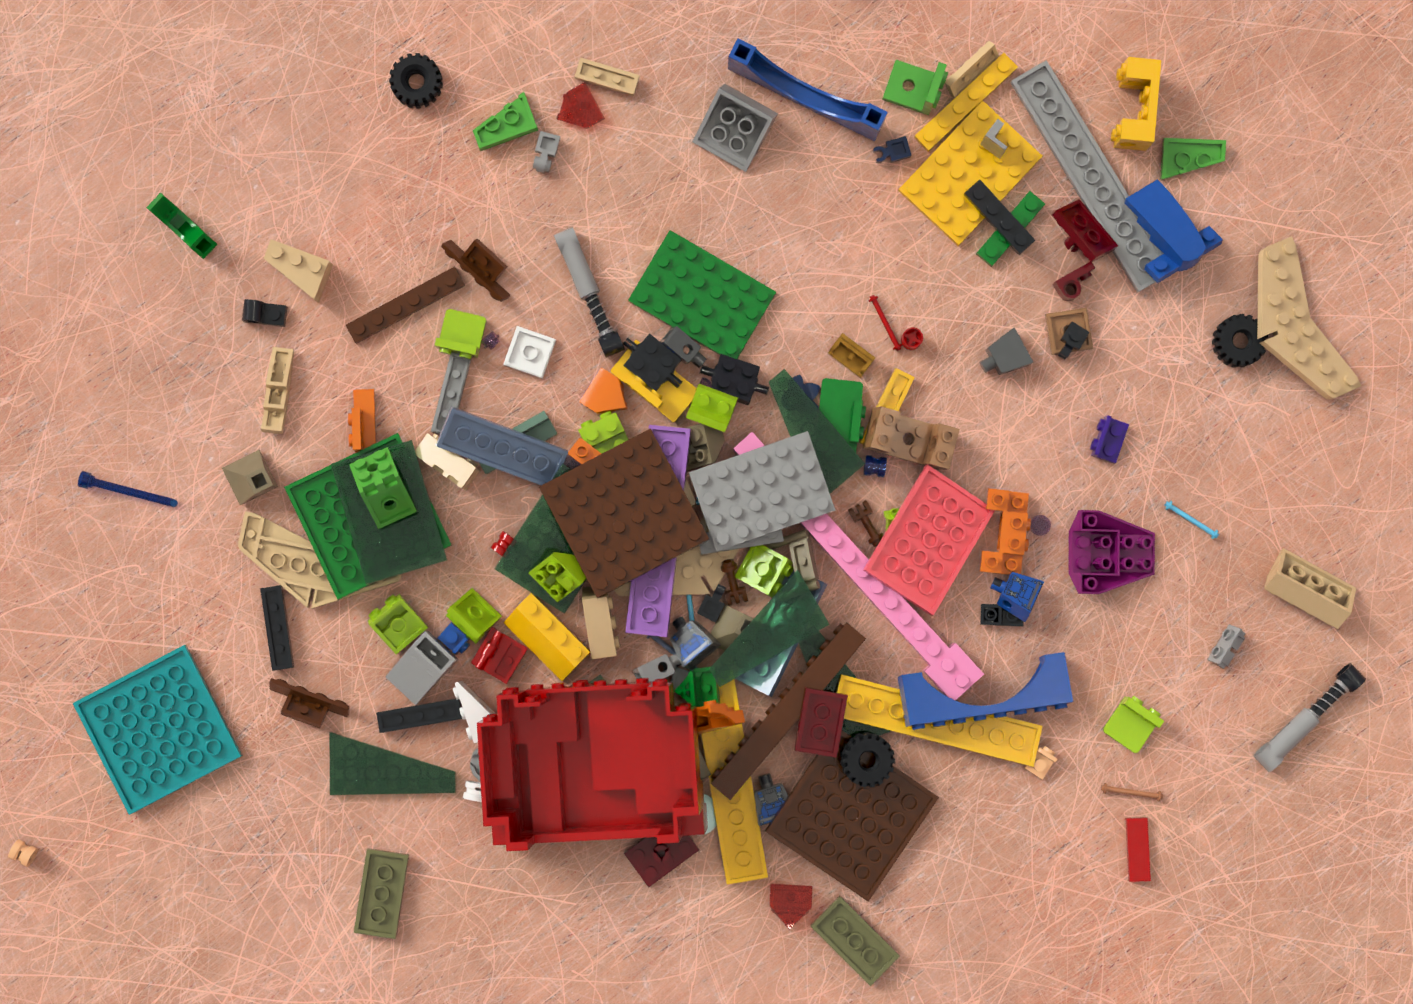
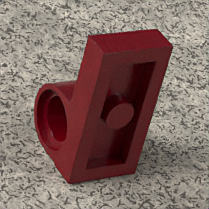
[1052,262,1095,301]

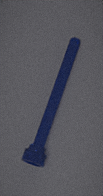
[78,471,178,507]

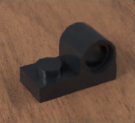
[242,299,288,327]

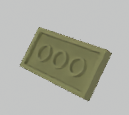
[354,848,409,939]
[810,895,900,986]

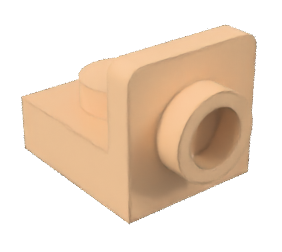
[1024,746,1058,780]

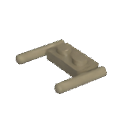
[767,529,820,601]

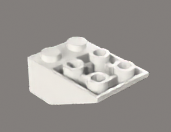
[453,681,496,743]

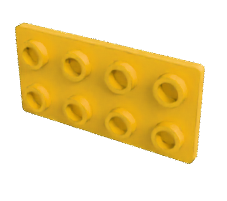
[611,340,697,423]

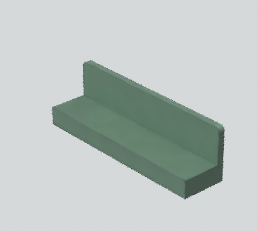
[479,411,557,474]

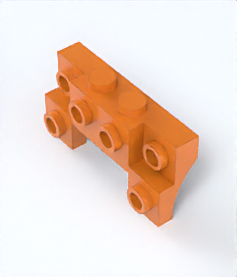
[979,488,1031,575]
[696,700,745,735]

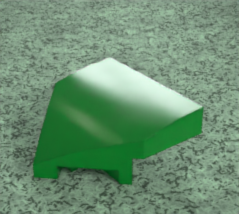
[674,666,720,707]

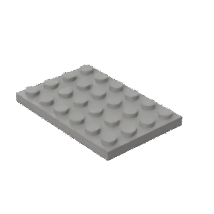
[689,431,835,552]

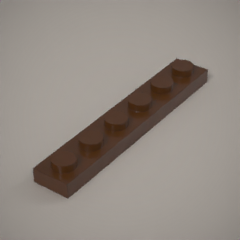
[346,266,465,344]

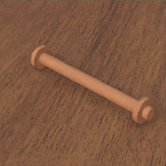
[1101,783,1163,801]

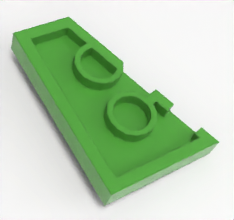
[473,92,538,151]
[1160,138,1226,180]

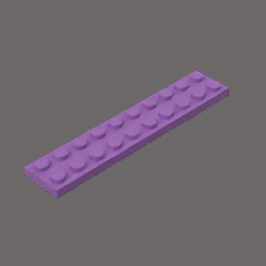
[625,425,691,637]

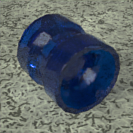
[863,455,887,478]

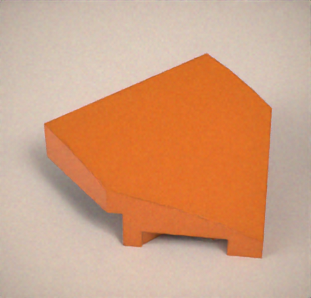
[579,367,628,414]

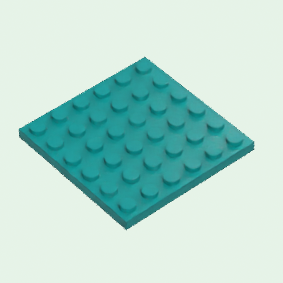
[73,645,243,815]

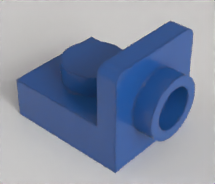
[438,622,470,654]

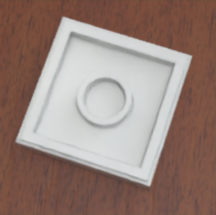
[503,326,556,379]

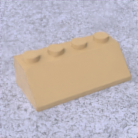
[1264,548,1356,629]

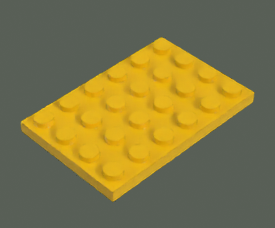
[898,100,1043,246]

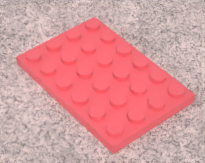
[863,465,995,616]

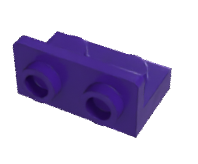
[1090,415,1129,464]

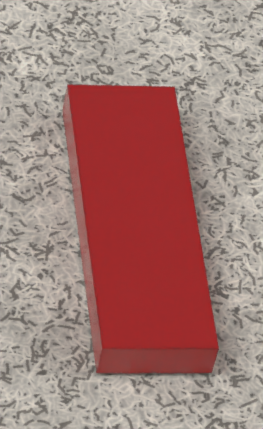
[1125,817,1151,882]

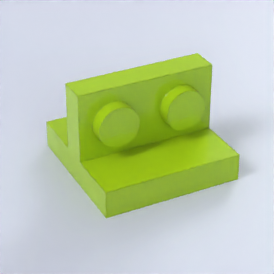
[686,384,738,432]
[446,588,502,644]

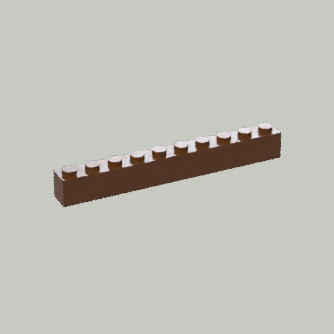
[711,622,866,800]

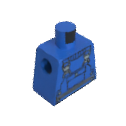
[990,572,1044,622]

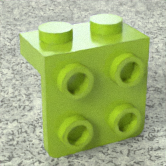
[435,309,486,359]
[1103,696,1164,753]

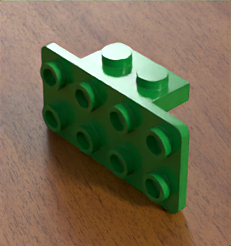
[815,378,866,464]

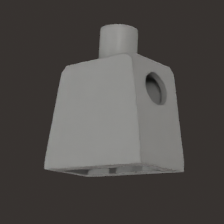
[632,654,682,681]

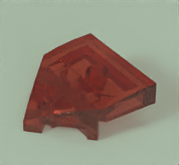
[557,82,605,129]
[770,884,812,930]

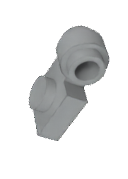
[533,131,560,173]

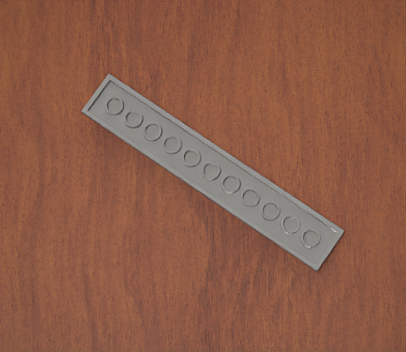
[1010,60,1164,293]

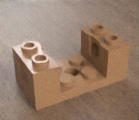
[862,406,960,470]

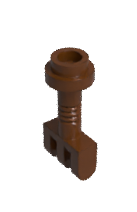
[848,500,884,547]
[720,559,748,606]

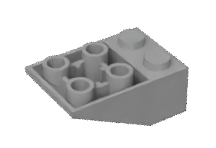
[386,631,459,705]

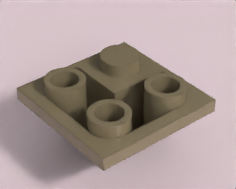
[687,423,725,471]
[222,450,278,505]
[711,605,762,660]

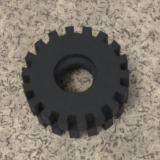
[389,53,443,109]
[1212,314,1268,368]
[839,732,895,787]

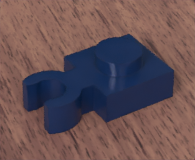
[873,136,912,163]

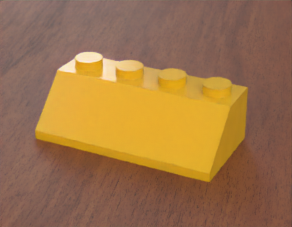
[503,593,590,681]

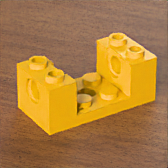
[1111,57,1161,151]

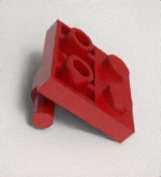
[471,627,528,684]

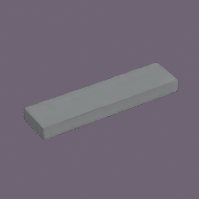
[431,352,472,434]

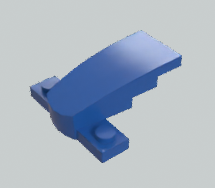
[1125,179,1223,283]

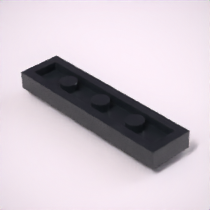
[964,179,1035,255]
[260,585,294,671]
[376,699,462,733]

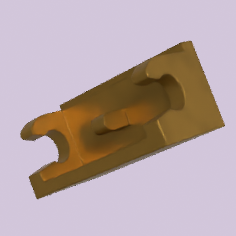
[828,333,875,378]

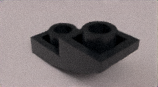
[980,604,1024,627]

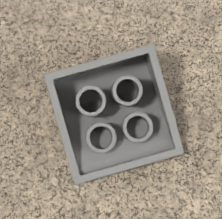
[692,84,778,172]

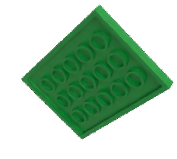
[628,230,776,359]

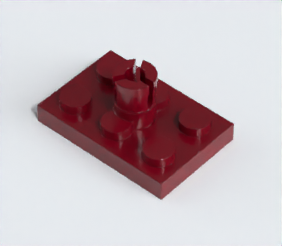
[1052,199,1118,262]
[794,687,848,758]
[624,835,699,888]

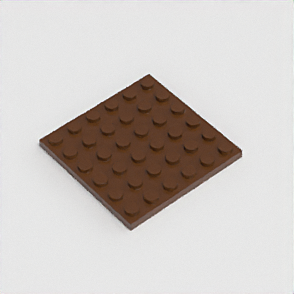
[539,428,709,599]
[765,731,939,902]

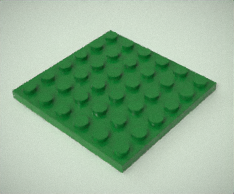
[284,433,452,600]

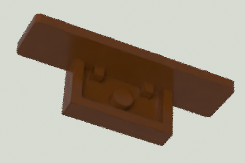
[441,239,510,302]
[269,678,349,729]

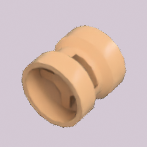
[8,839,38,867]

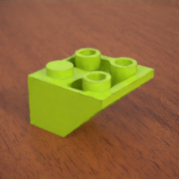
[529,552,586,603]

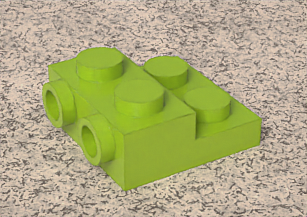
[578,411,629,453]
[735,545,794,598]
[368,593,428,654]

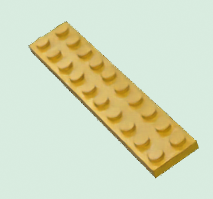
[701,670,768,884]
[836,674,1043,767]

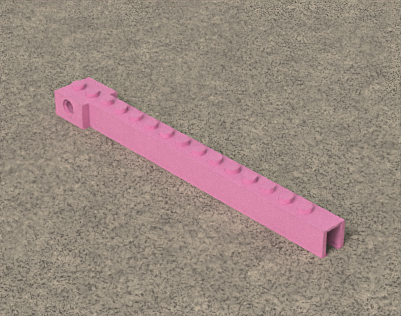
[733,432,984,700]

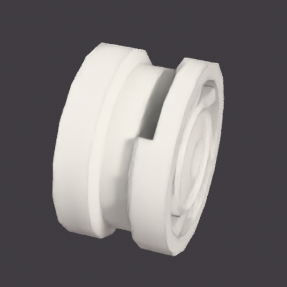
[463,781,482,802]

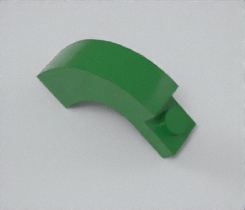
[146,192,217,259]

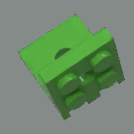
[882,60,948,115]
[349,447,417,529]

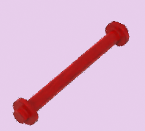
[868,295,903,351]

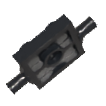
[623,333,683,391]
[700,354,769,405]

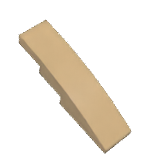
[261,347,294,434]

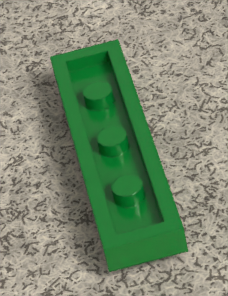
[976,191,1045,267]

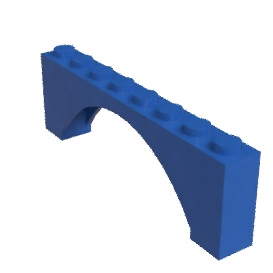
[728,38,888,142]
[898,652,1073,730]

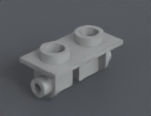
[1207,624,1246,669]

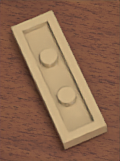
[945,41,999,98]
[575,58,640,96]

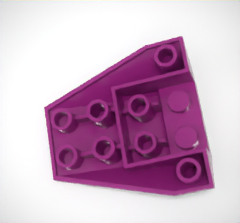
[1069,510,1155,594]

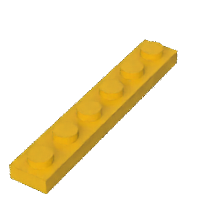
[914,53,1018,152]

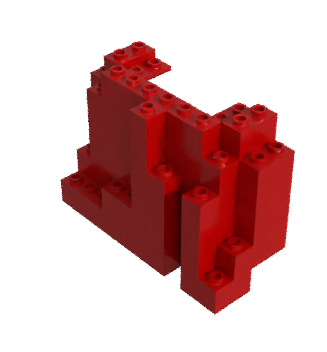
[477,678,708,851]

